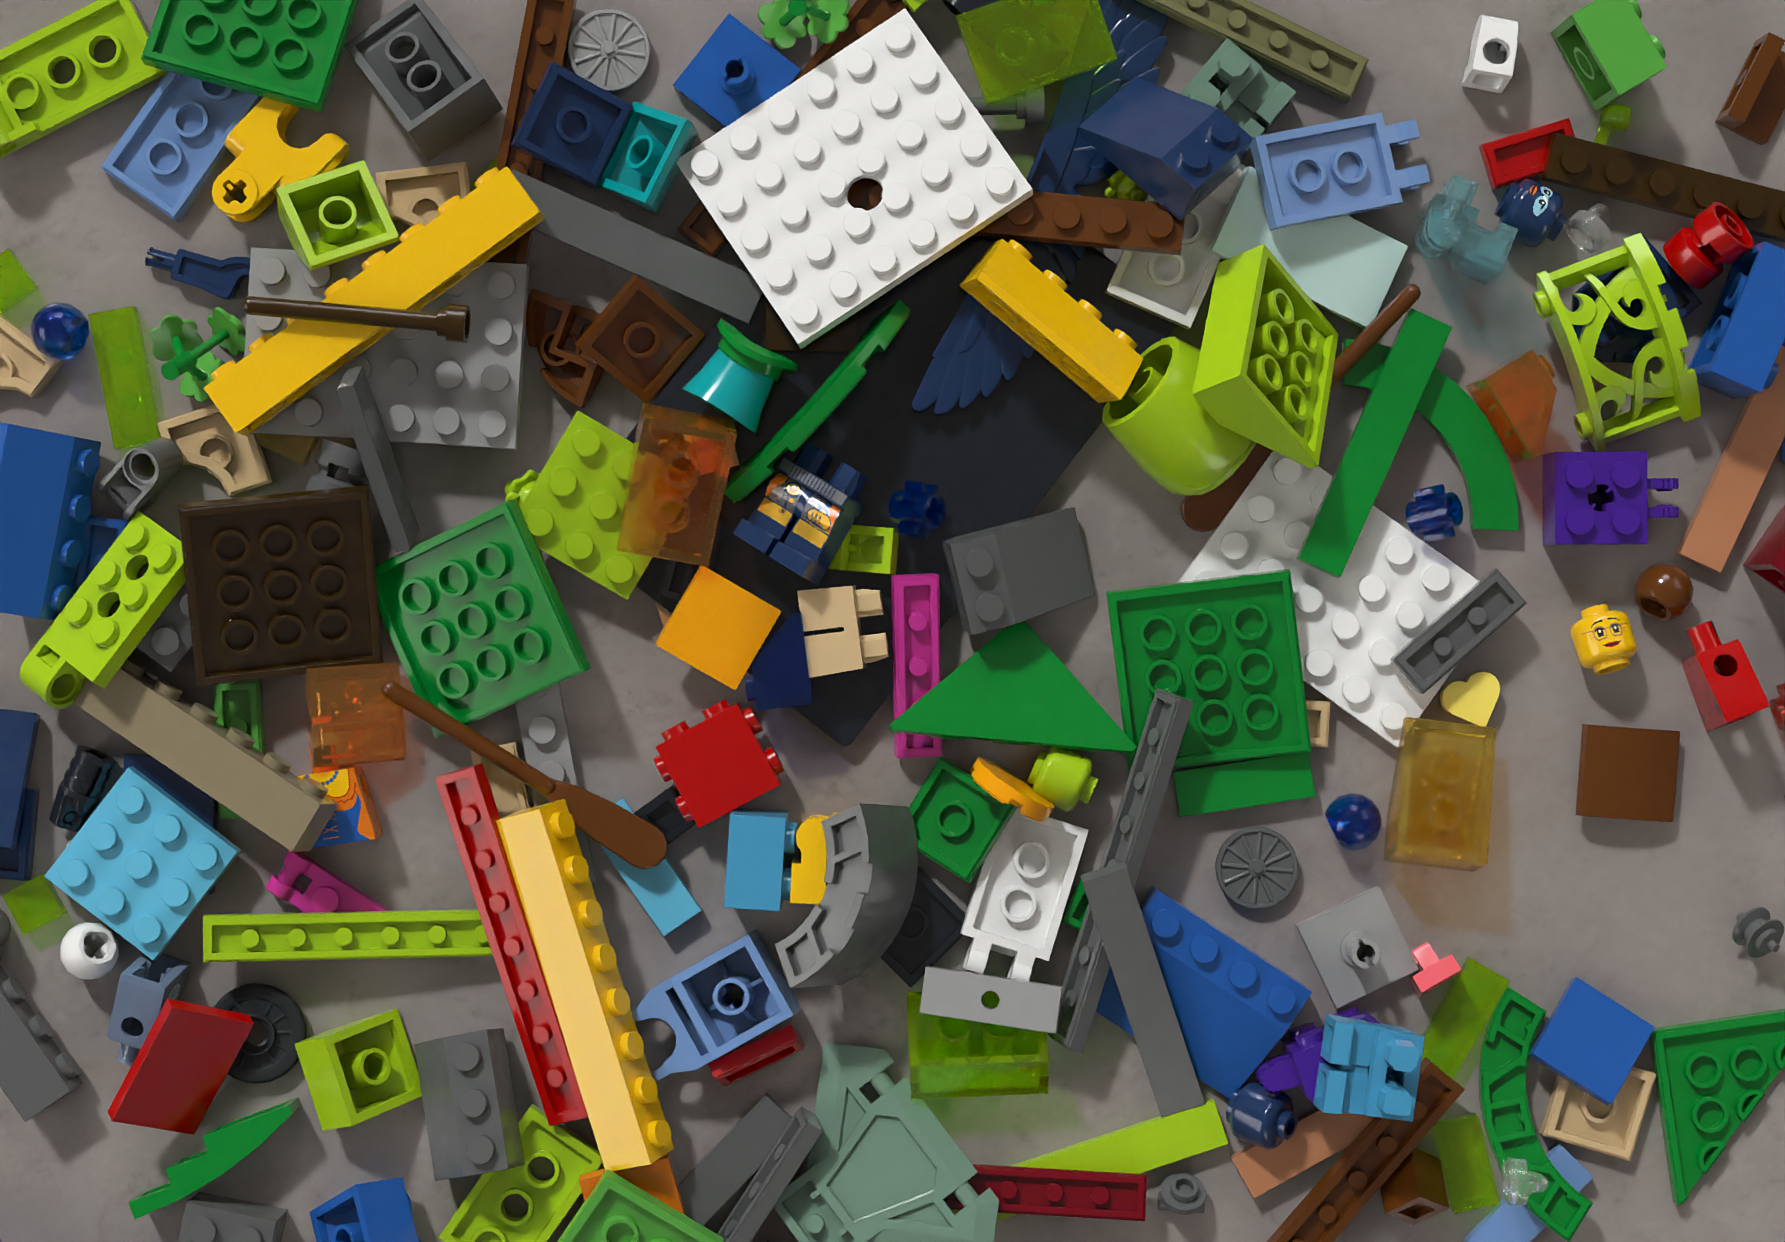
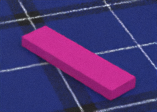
[891,573,942,758]

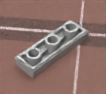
[919,966,1063,1034]

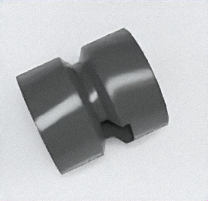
[305,438,369,491]

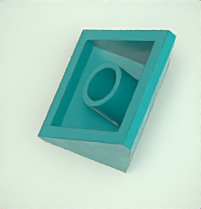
[596,101,697,215]

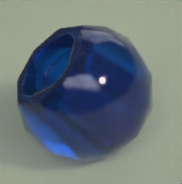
[30,302,89,360]
[1325,793,1382,851]

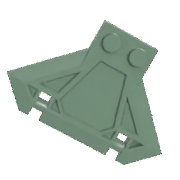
[773,1042,999,1242]

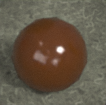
[1634,563,1693,621]

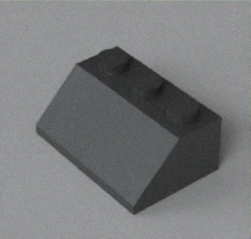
[414,1028,525,1181]

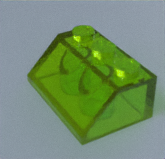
[906,991,1049,1100]

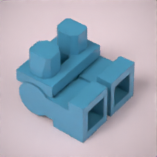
[1313,1014,1425,1122]

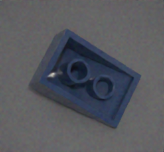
[1076,77,1253,221]

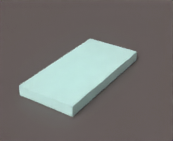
[1207,166,1408,329]

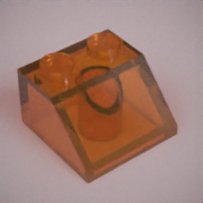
[1466,349,1557,463]

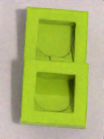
[828,525,900,575]

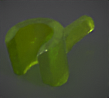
[1594,104,1632,145]

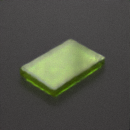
[955,0,1118,106]

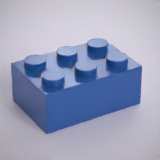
[1688,241,1785,399]

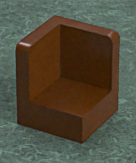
[1380,1148,1449,1225]

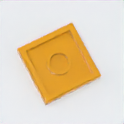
[655,564,782,690]

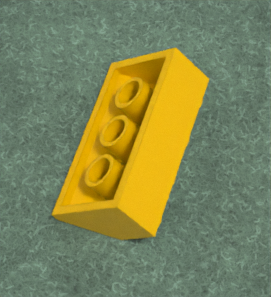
[959,239,1144,403]

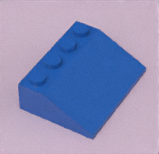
[1096,885,1312,1099]

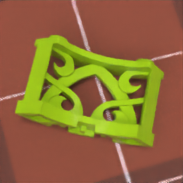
[1532,233,1701,452]

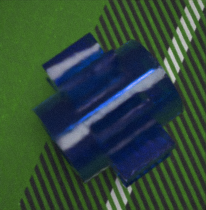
[889,480,946,539]
[1405,484,1463,543]

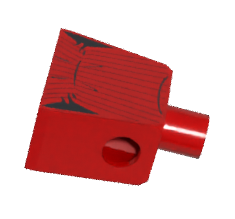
[1682,621,1770,732]

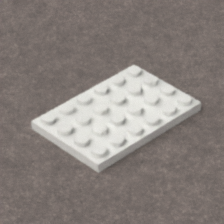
[1177,451,1479,747]

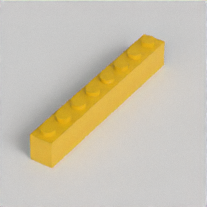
[203,166,546,436]
[496,799,674,1172]

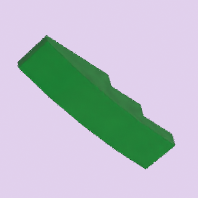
[128,1097,301,1220]

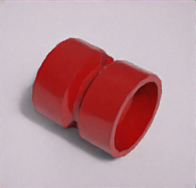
[1663,202,1754,289]

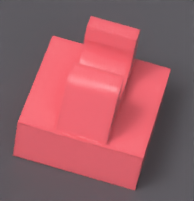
[1410,942,1462,997]

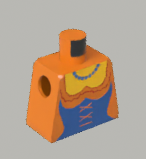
[289,742,383,852]

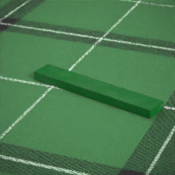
[1296,308,1452,578]

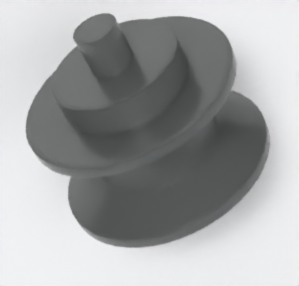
[1732,907,1784,958]

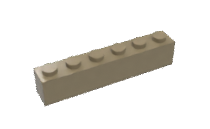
[74,656,339,852]

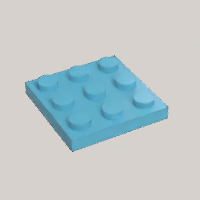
[44,766,241,961]

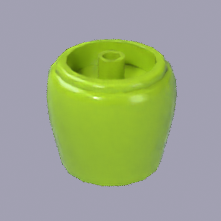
[1102,337,1257,496]

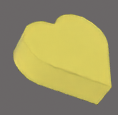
[1439,671,1501,728]

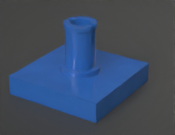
[673,13,801,128]

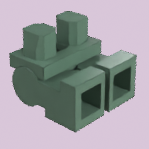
[1180,38,1296,160]

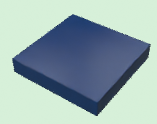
[1528,977,1655,1106]

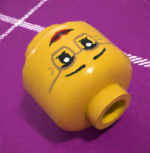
[1570,604,1637,675]

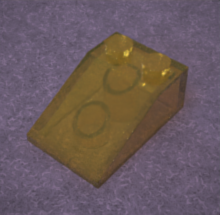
[1384,717,1496,872]

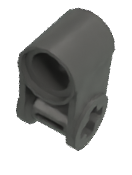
[96,437,183,523]

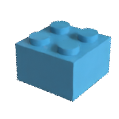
[724,808,797,911]

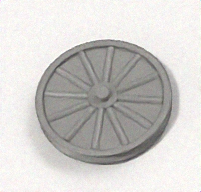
[568,8,651,92]

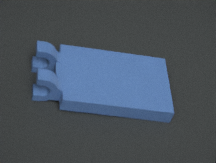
[1250,112,1431,231]

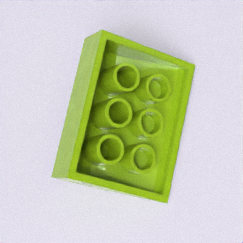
[1192,244,1339,469]

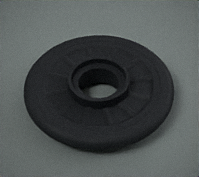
[214,983,307,1083]

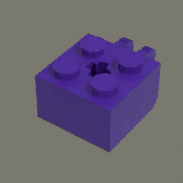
[1542,451,1679,545]
[1255,1008,1381,1101]

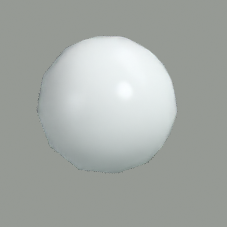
[60,923,119,979]

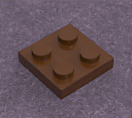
[575,274,706,404]

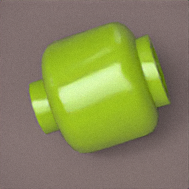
[1027,747,1098,812]

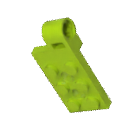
[0,0,168,158]
[19,510,185,709]
[438,1104,603,1242]

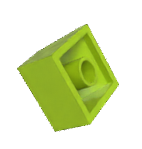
[276,160,399,271]
[295,1008,422,1131]

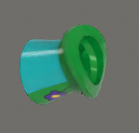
[682,318,800,434]

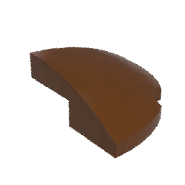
[526,289,605,408]

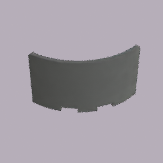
[775,803,918,988]

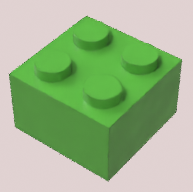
[1550,0,1667,111]

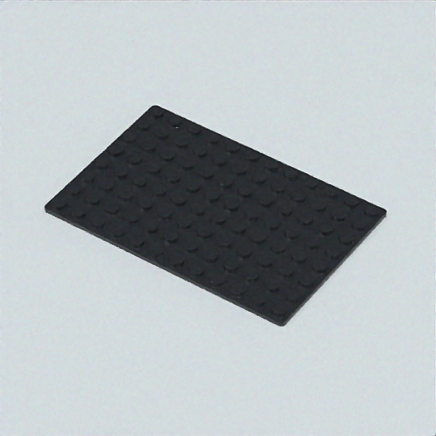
[626,235,1177,746]

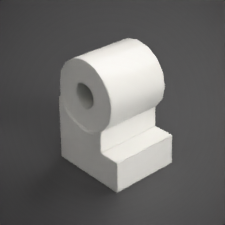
[1462,14,1518,93]

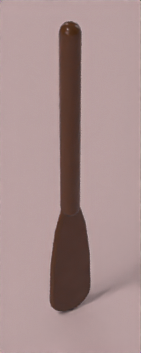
[1181,284,1421,532]
[381,681,668,869]

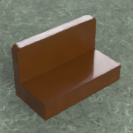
[1715,32,1785,145]

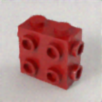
[653,699,785,828]

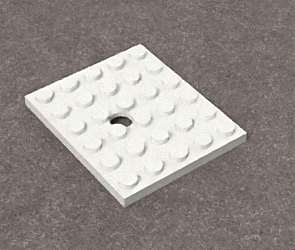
[677,9,1033,349]

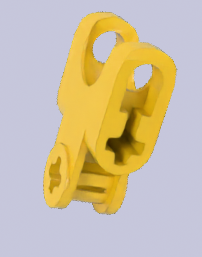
[212,97,350,223]

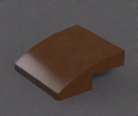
[1575,724,1680,822]

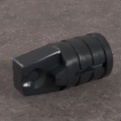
[49,745,116,832]

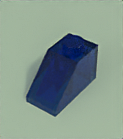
[744,612,813,711]

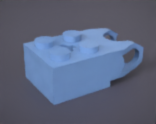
[631,929,802,1082]

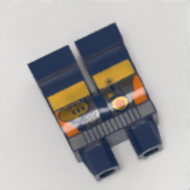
[732,441,867,585]

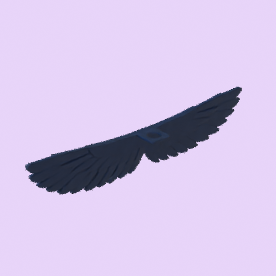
[912,0,1169,415]

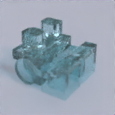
[1414,174,1518,284]

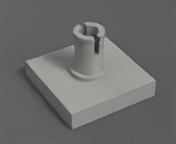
[1295,886,1419,1009]

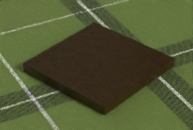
[177,485,383,687]

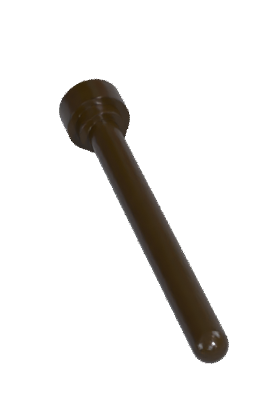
[242,296,471,343]

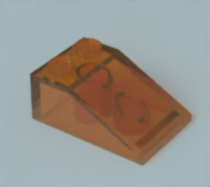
[616,403,737,567]

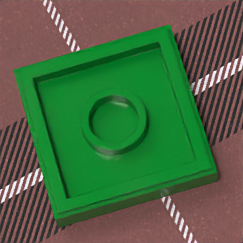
[908,756,1018,883]

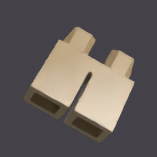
[797,586,889,678]

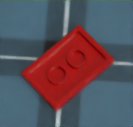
[107,998,254,1135]

